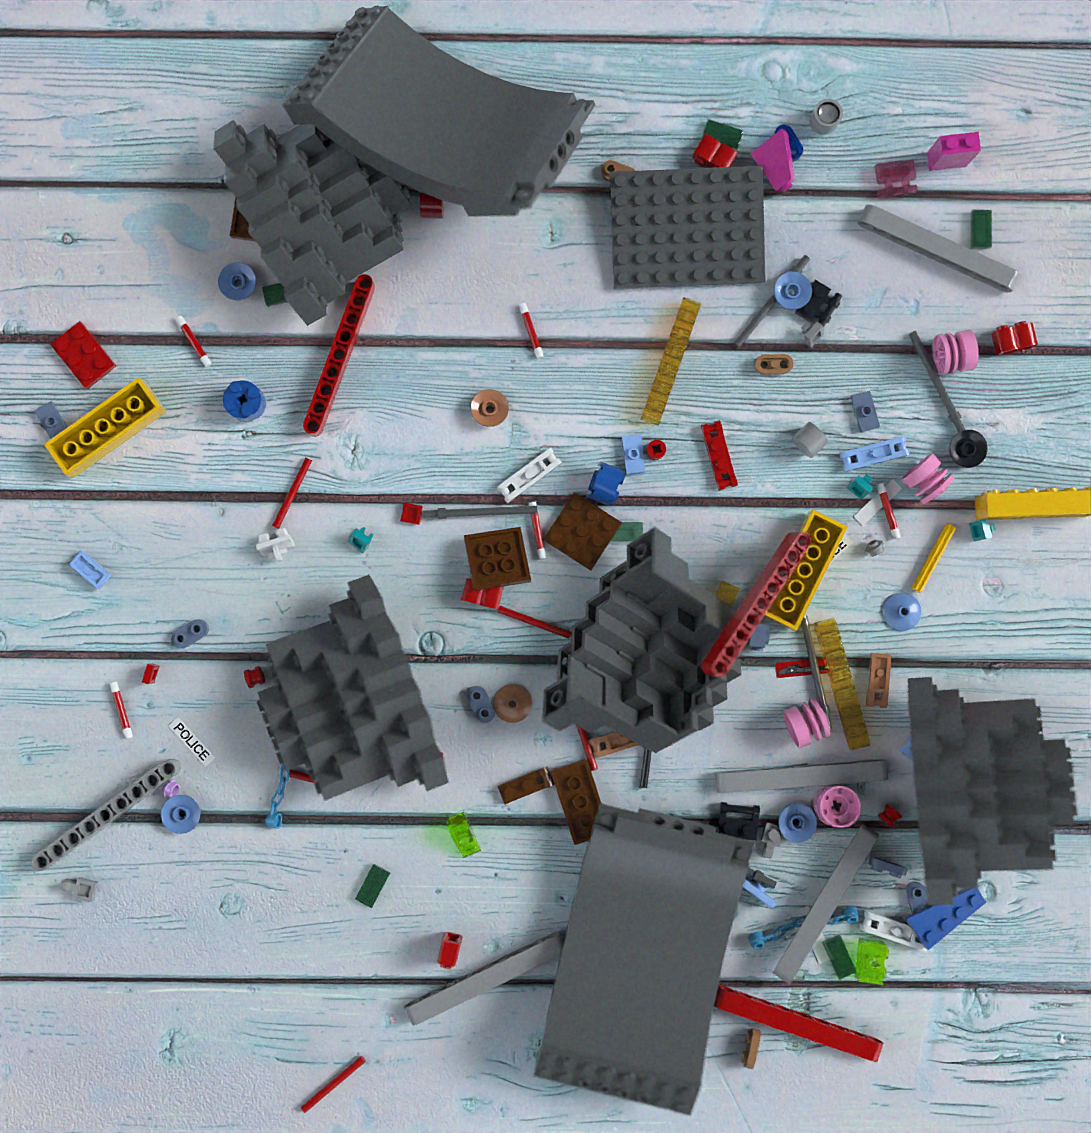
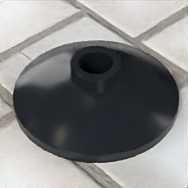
[949,430,988,468]

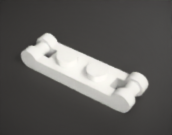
[496,448,562,504]
[859,910,927,951]

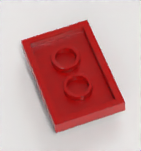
[50,321,117,390]

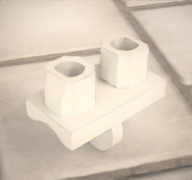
[256,528,295,561]

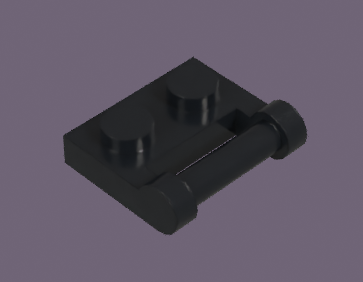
[718,802,760,841]

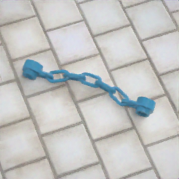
[265,750,290,829]
[748,906,859,950]

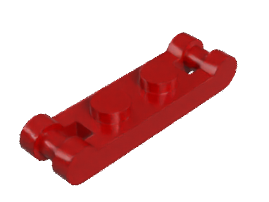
[701,420,738,491]

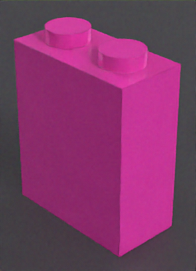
[927,132,981,171]

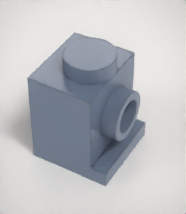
[747,624,772,652]

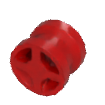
[646,440,666,460]
[244,666,265,688]
[877,804,902,829]

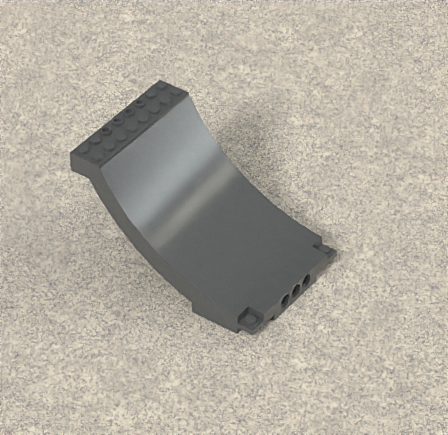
[282,5,595,217]
[534,803,754,1116]

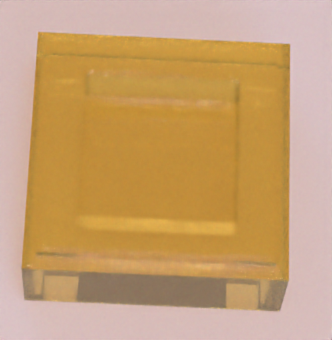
[715,581,740,606]

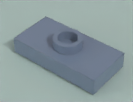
[850,391,880,433]
[34,401,67,439]

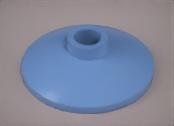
[218,263,256,301]
[774,271,812,310]
[883,593,921,631]
[161,795,200,834]
[778,803,817,843]

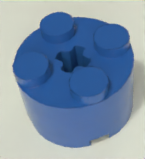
[223,380,266,422]
[587,461,626,505]

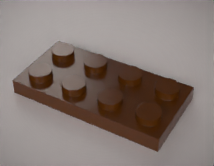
[550,758,602,845]

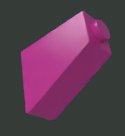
[750,129,795,192]

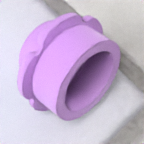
[162,779,180,798]

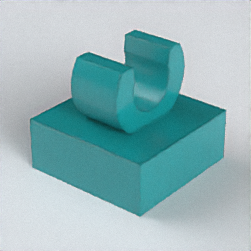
[847,474,873,500]
[969,519,996,542]
[348,527,373,553]

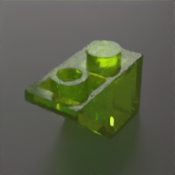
[446,812,481,858]

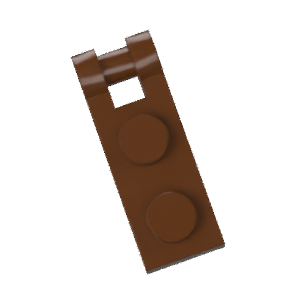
[497,766,554,805]

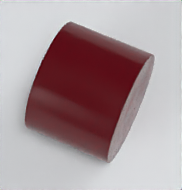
[420,192,444,219]

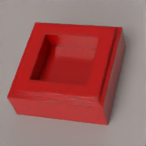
[401,503,423,525]
[142,663,160,684]

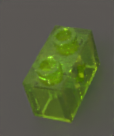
[854,938,889,984]

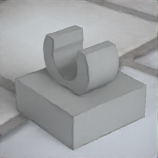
[801,322,824,348]

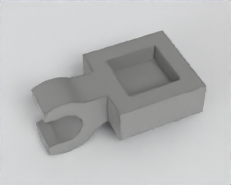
[760,822,783,859]
[60,877,98,902]

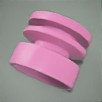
[932,330,978,375]
[901,453,955,504]
[783,699,830,749]
[813,785,861,828]

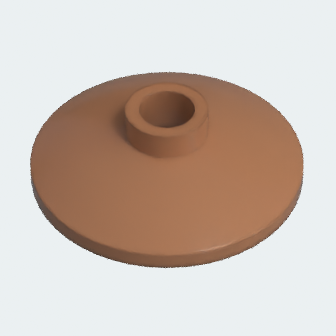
[471,389,509,427]
[493,684,532,723]

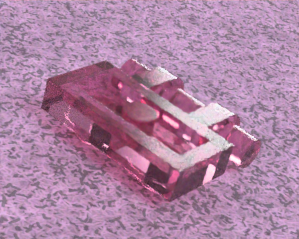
[875,159,917,198]

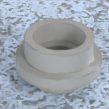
[865,539,885,557]

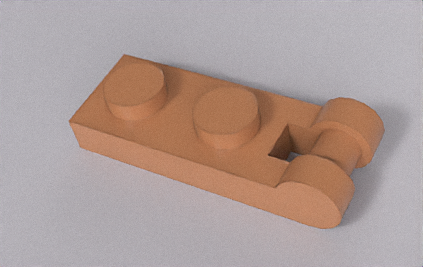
[866,653,891,708]
[588,731,639,759]

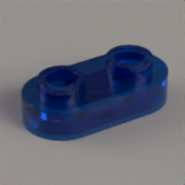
[774,124,803,162]

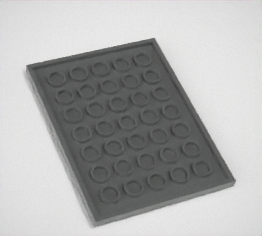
[610,166,766,289]

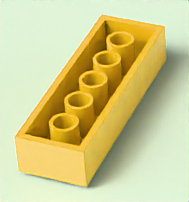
[44,377,167,478]
[975,487,1091,520]
[764,510,848,631]

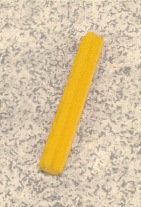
[912,524,956,593]

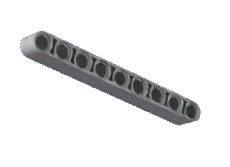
[858,204,1020,293]
[31,759,181,871]
[715,760,888,793]
[773,824,879,984]
[404,931,564,1026]

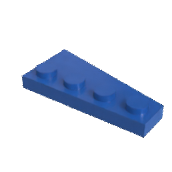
[904,888,986,950]

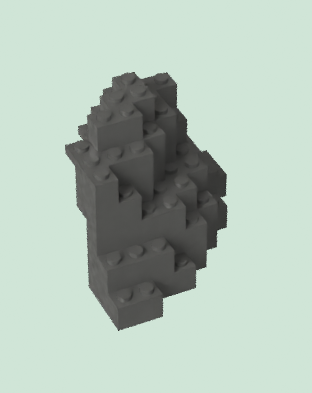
[214,120,411,326]
[542,527,741,753]
[256,574,449,801]
[908,677,1078,905]

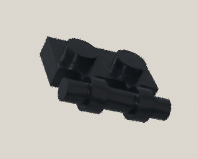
[795,280,842,328]

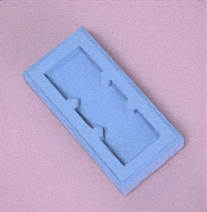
[622,434,645,475]
[69,550,112,590]
[743,879,777,908]

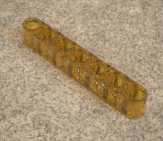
[640,297,701,426]
[814,618,870,751]

